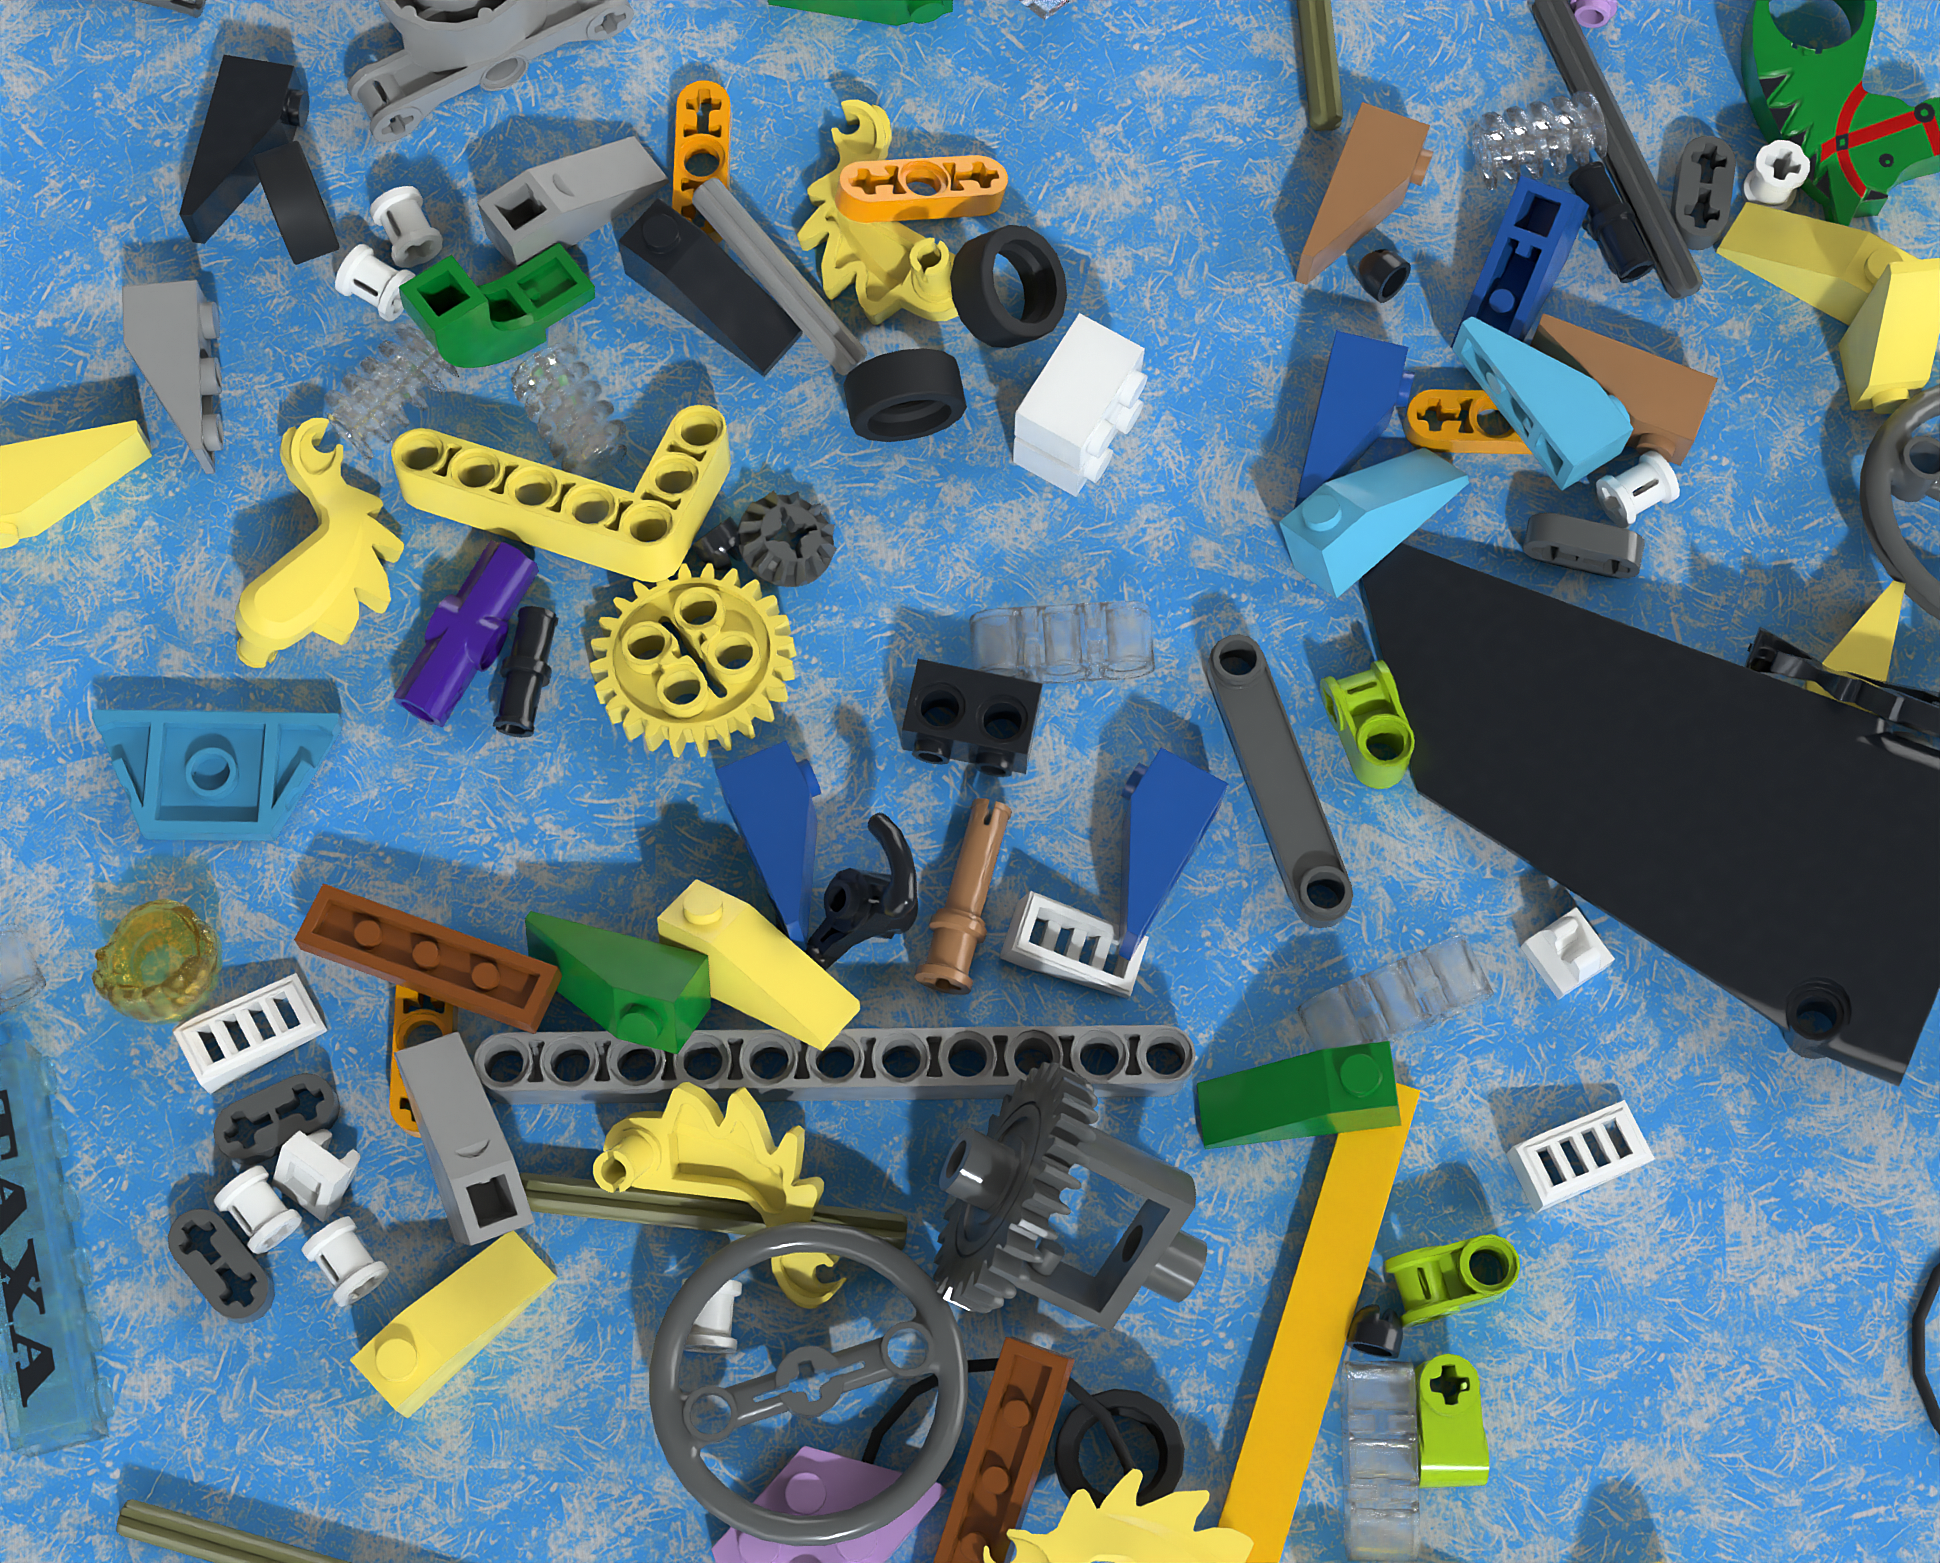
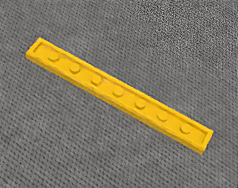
[1216,1082,1421,1563]

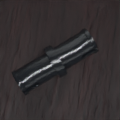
[1568,161,1655,283]
[493,606,559,738]

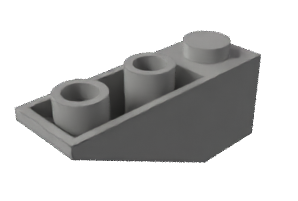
[477,136,669,270]
[122,280,224,474]
[394,1031,535,1246]

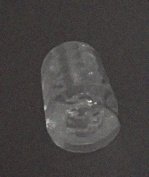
[1472,90,1608,191]
[324,324,459,461]
[510,341,627,479]

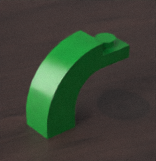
[399,243,595,368]

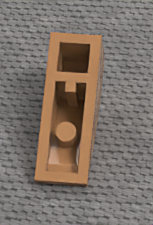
[1295,102,1434,285]
[1530,313,1718,466]

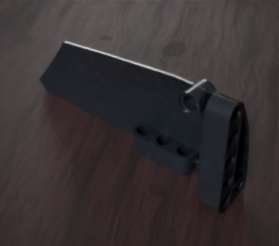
[1362,543,1940,1087]

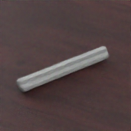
[692,178,867,376]

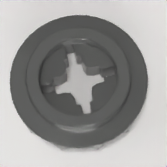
[738,490,837,587]

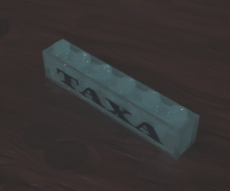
[0,1039,115,1458]

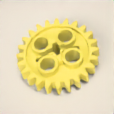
[589,563,797,758]

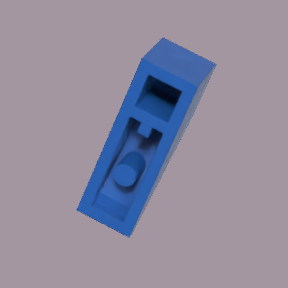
[1450,175,1589,348]
[1293,330,1415,510]
[715,740,821,951]
[1119,747,1229,961]

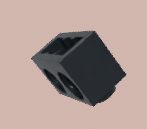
[902,659,1043,777]

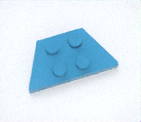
[92,709,343,841]

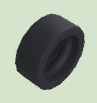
[252,141,340,265]
[950,225,1067,348]
[843,348,967,442]
[1054,1389,1185,1509]

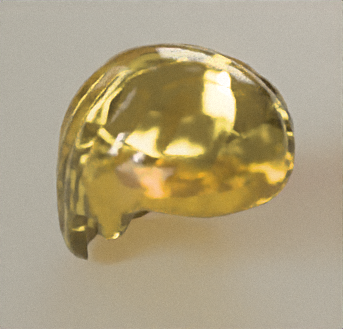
[91,899,223,1025]

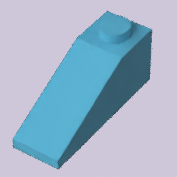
[1452,316,1634,491]
[1279,447,1470,599]

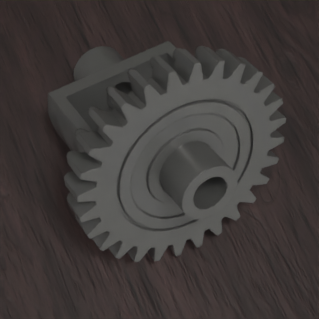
[933,1061,1207,1332]

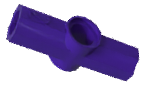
[393,540,539,728]

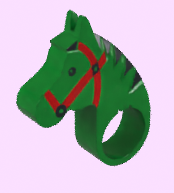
[1741,0,1940,226]

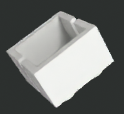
[1013,313,1148,497]

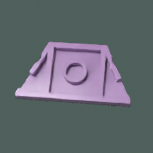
[711,1445,947,1563]

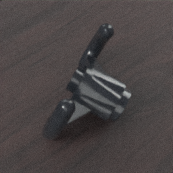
[775,812,918,971]

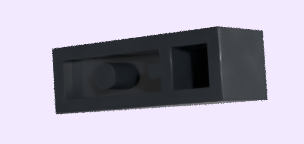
[179,55,310,244]
[618,198,803,377]

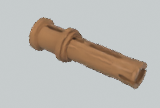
[914,798,1012,995]

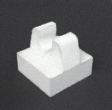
[1520,907,1615,1000]
[272,1129,360,1222]

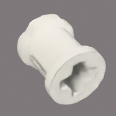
[1742,140,1810,211]
[369,186,443,268]
[335,244,415,322]
[1596,450,1680,528]
[214,1165,303,1255]
[301,1216,389,1307]
[682,1278,742,1354]

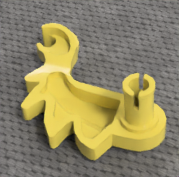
[797,99,959,326]
[234,418,404,668]
[593,1082,847,1309]
[983,1469,1254,1563]

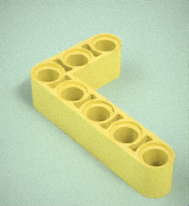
[391,405,731,582]

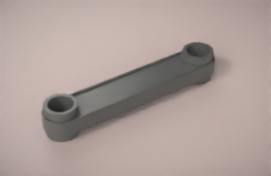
[1207,634,1353,928]

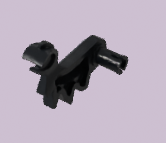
[1744,627,1940,738]

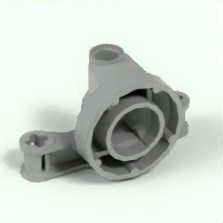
[347,0,634,143]

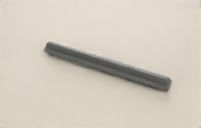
[1532,0,1703,300]

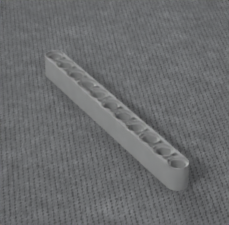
[473,1025,1196,1105]

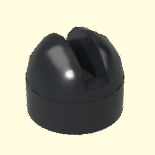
[1357,249,1411,303]
[691,516,743,571]
[1346,1304,1403,1359]

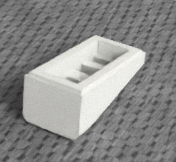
[1000,891,1149,999]
[172,973,327,1094]
[1506,1100,1655,1214]

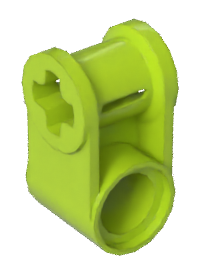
[1320,659,1415,789]
[1383,1234,1520,1328]
[1407,1353,1489,1489]

